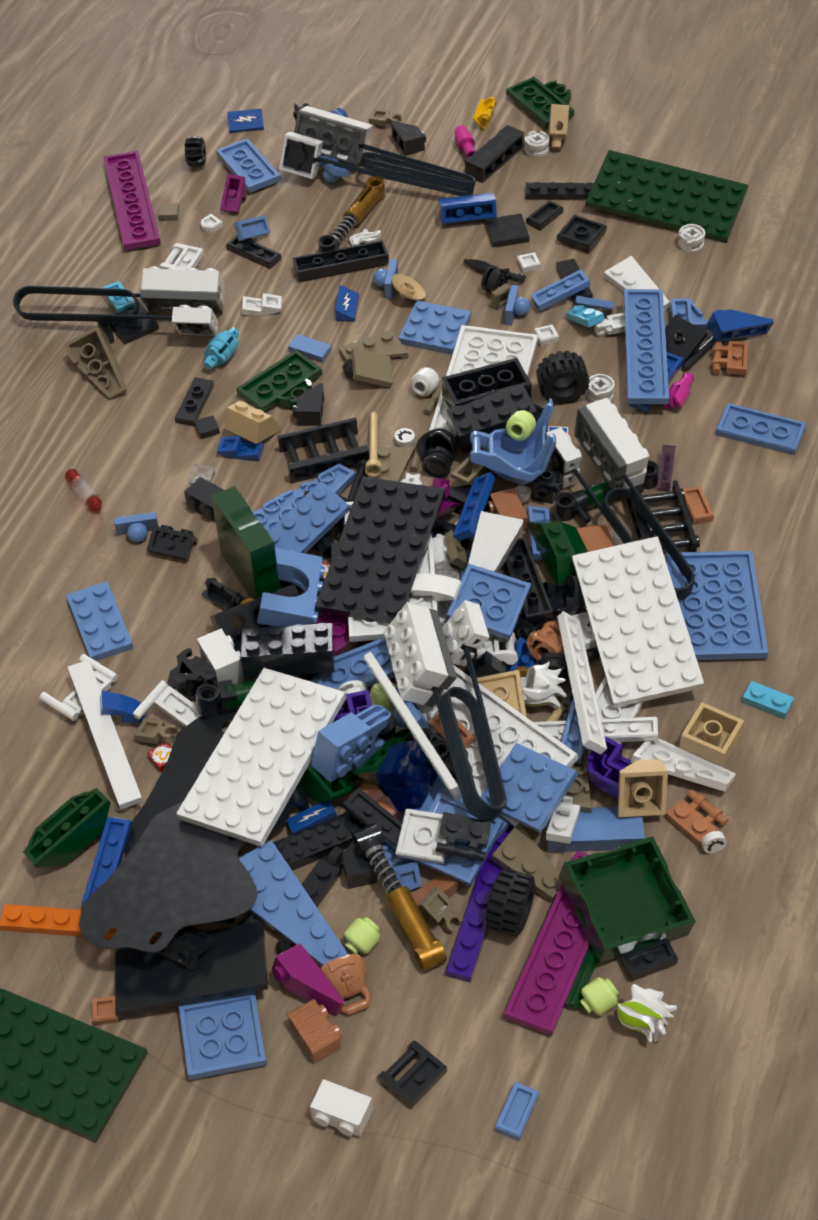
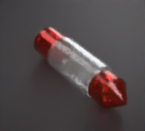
[65,469,102,511]

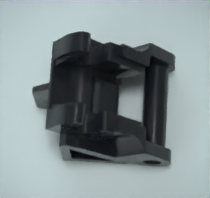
[167,648,216,702]

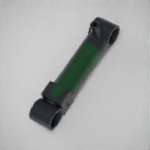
[555,460,659,524]
[196,673,318,717]

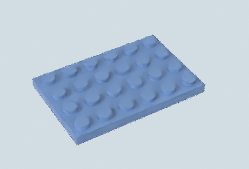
[665,551,768,660]

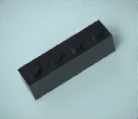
[465,125,524,183]

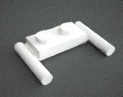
[39,654,118,721]
[132,680,201,727]

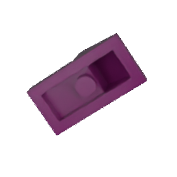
[220,174,247,214]
[432,478,461,520]

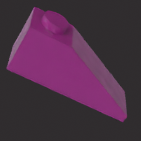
[271,943,345,1016]

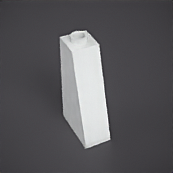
[468,511,523,573]

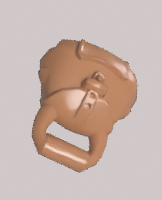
[527,621,565,661]
[321,953,371,1016]

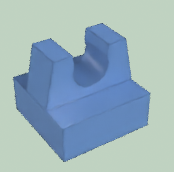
[393,861,422,890]

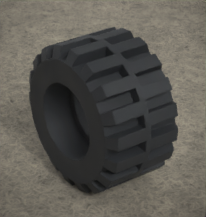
[536,351,590,404]
[486,868,535,937]

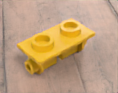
[472,97,497,131]

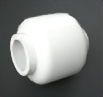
[411,367,440,397]

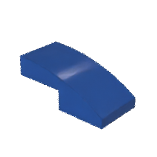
[217,436,264,461]
[100,691,145,724]

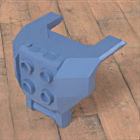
[470,399,556,485]

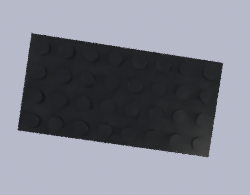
[315,476,445,624]

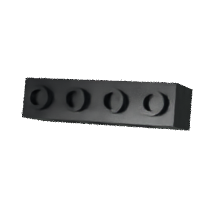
[210,584,299,641]

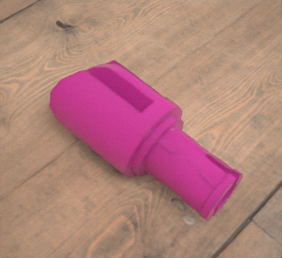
[454,125,476,158]
[663,372,695,410]

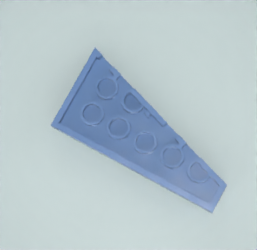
[251,464,356,532]
[239,840,348,967]

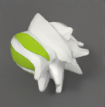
[521,662,567,709]
[617,984,677,1042]

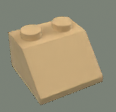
[225,401,281,444]
[617,759,668,817]

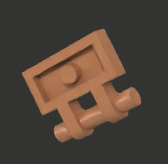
[711,341,748,375]
[665,790,729,847]

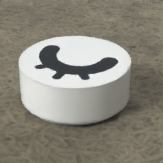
[394,428,415,447]
[701,831,727,854]

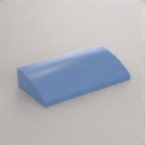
[545,807,645,853]

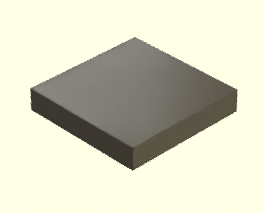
[351,347,393,388]

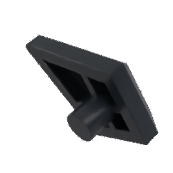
[289,783,309,811]

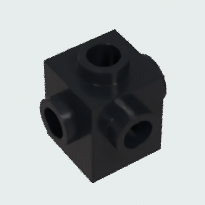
[530,469,562,504]

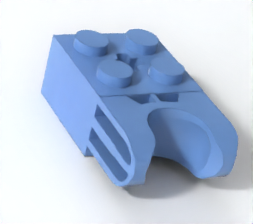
[311,705,391,782]

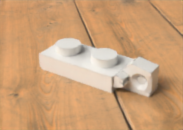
[594,313,625,336]

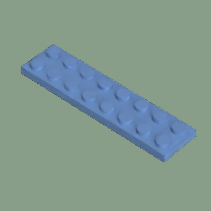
[624,289,669,404]

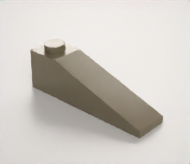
[64,326,127,400]

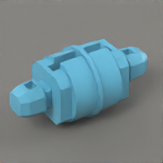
[203,328,239,370]

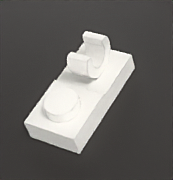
[546,796,581,844]

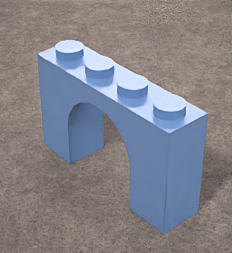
[257,548,325,626]

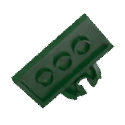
[506,77,574,128]
[236,350,323,412]

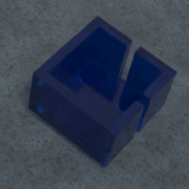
[375,740,437,812]

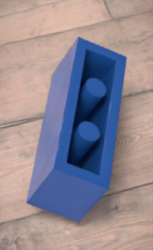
[438,193,497,224]

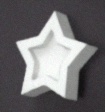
[400,472,423,485]

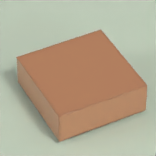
[92,996,119,1026]

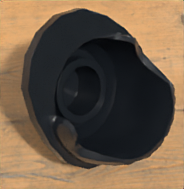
[416,428,457,460]
[549,575,585,616]

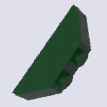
[527,520,588,590]
[351,729,418,786]
[299,760,356,802]
[23,788,111,868]

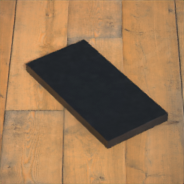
[115,921,268,1018]

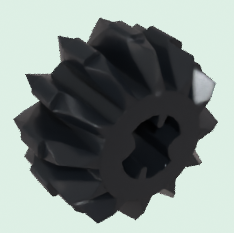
[184,136,207,167]

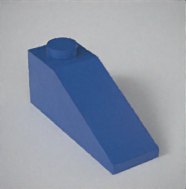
[707,309,774,342]

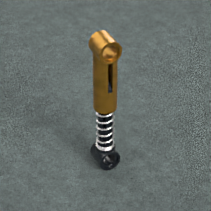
[318,176,385,252]
[351,823,447,972]

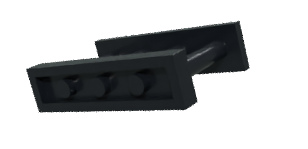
[277,417,369,484]
[627,480,700,552]

